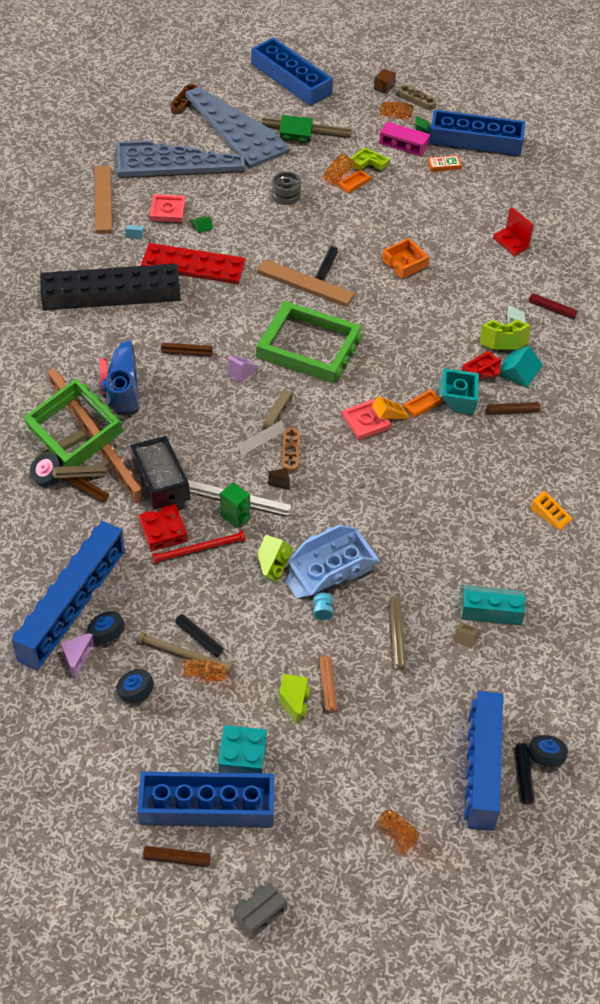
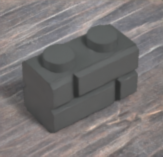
[234,883,288,939]

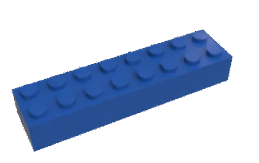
[12,521,125,671]

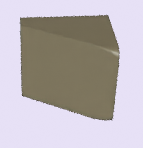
[453,623,480,649]

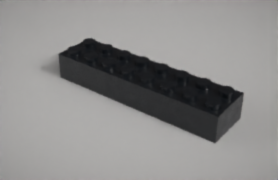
[40,264,181,311]

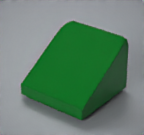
[415,116,431,134]
[190,216,213,233]

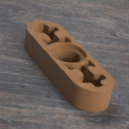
[282,427,300,474]

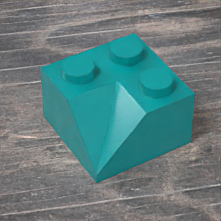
[438,368,479,415]

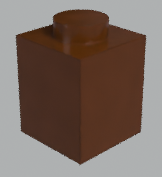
[374,68,396,94]

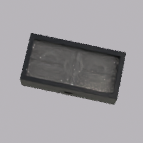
[130,436,191,510]

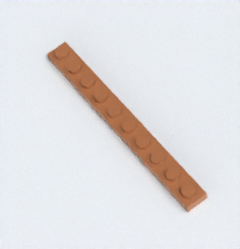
[48,368,143,503]

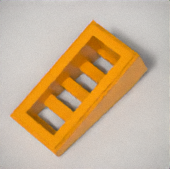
[372,397,409,419]
[531,491,573,531]

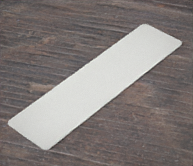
[238,420,284,456]

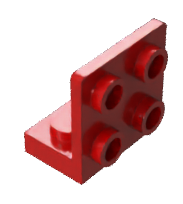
[493,207,534,256]

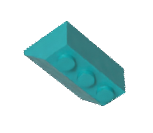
[461,585,525,625]

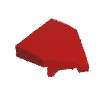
[462,350,501,379]

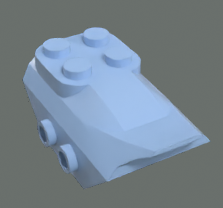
[285,525,380,598]

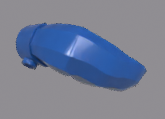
[102,340,139,413]

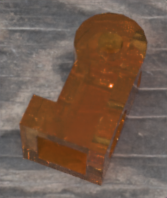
[379,810,419,855]

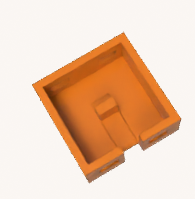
[382,238,429,279]

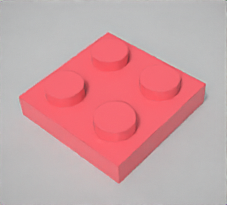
[150,194,186,222]
[341,399,391,441]

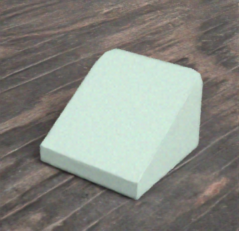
[507,306,526,324]

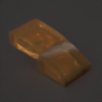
[380,102,414,119]
[322,153,355,186]
[183,659,227,682]

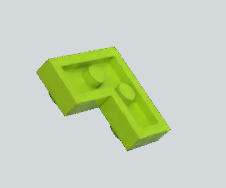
[347,147,391,171]

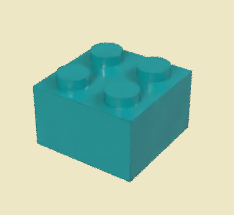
[218,725,267,773]

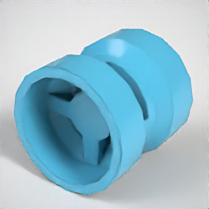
[313,593,333,620]

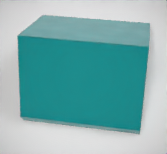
[500,346,543,388]

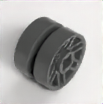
[272,171,301,205]

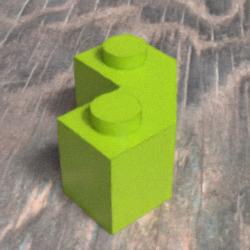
[480,319,531,350]

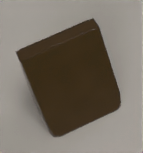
[268,468,290,490]

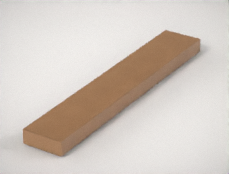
[94,165,112,234]
[257,259,355,307]

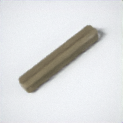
[36,430,86,457]
[52,465,107,478]

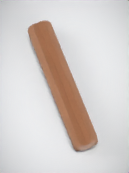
[319,655,337,713]

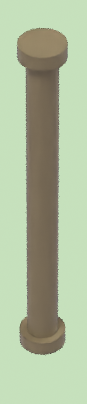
[138,631,234,675]

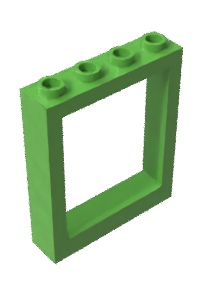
[256,301,363,383]

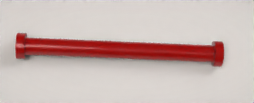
[152,530,246,565]

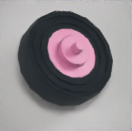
[30,453,63,487]

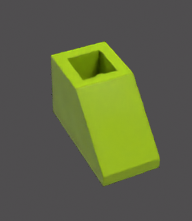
[257,535,293,583]
[279,674,311,724]

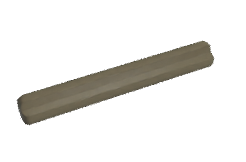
[389,597,406,669]

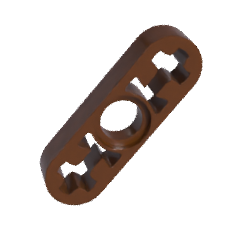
[171,84,197,114]

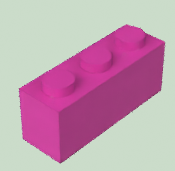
[379,122,430,156]

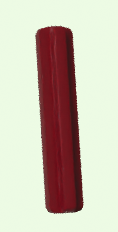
[529,293,578,319]

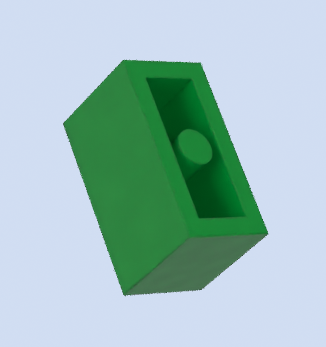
[279,115,313,143]
[220,482,251,528]

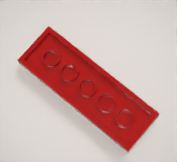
[140,243,246,284]

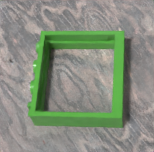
[23,379,124,467]

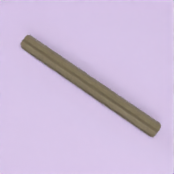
[261,117,352,137]

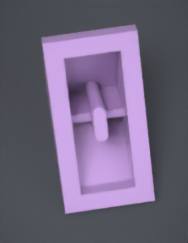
[228,355,259,382]
[61,633,94,678]

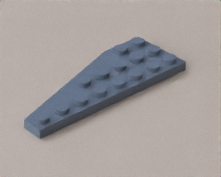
[186,87,290,168]
[116,140,245,177]

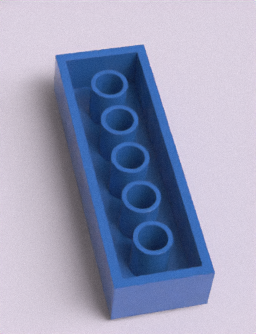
[251,37,333,105]
[429,109,526,155]
[464,691,503,831]
[137,771,274,827]

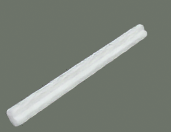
[188,480,291,516]

